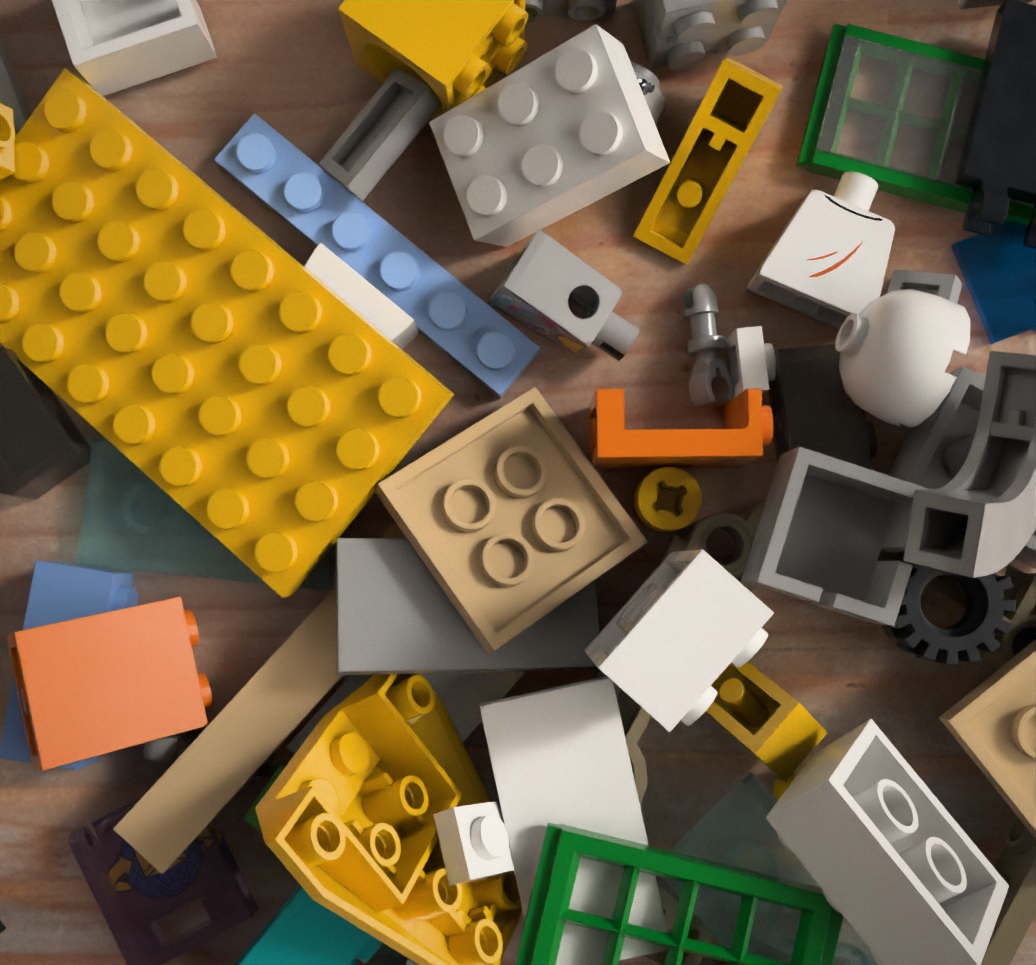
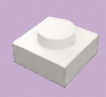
[725,326,776,399]
[433,801,514,886]

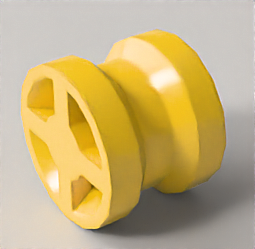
[633,467,702,532]

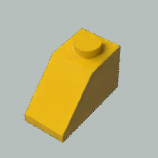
[705,662,827,782]

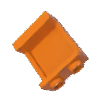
[588,388,773,469]
[6,597,212,771]

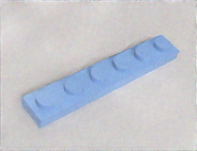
[214,113,540,399]

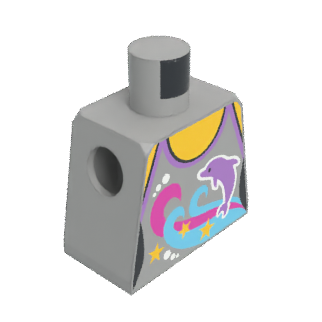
[488,229,640,361]

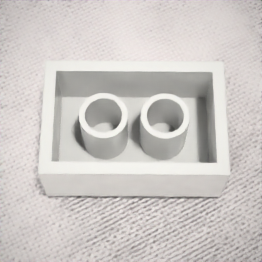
[429,24,670,247]
[584,549,774,732]
[766,719,1009,965]

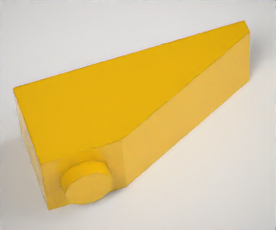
[633,57,783,265]

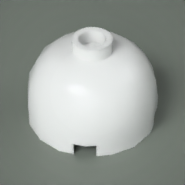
[835,289,970,428]

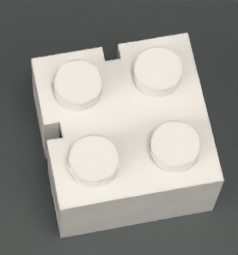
[52,0,217,96]

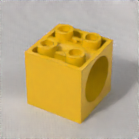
[338,0,528,120]

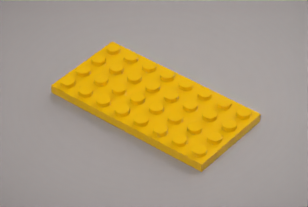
[0,68,454,598]

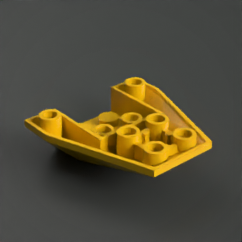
[255,674,523,965]

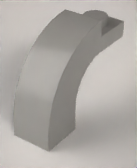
[903,351,1036,578]

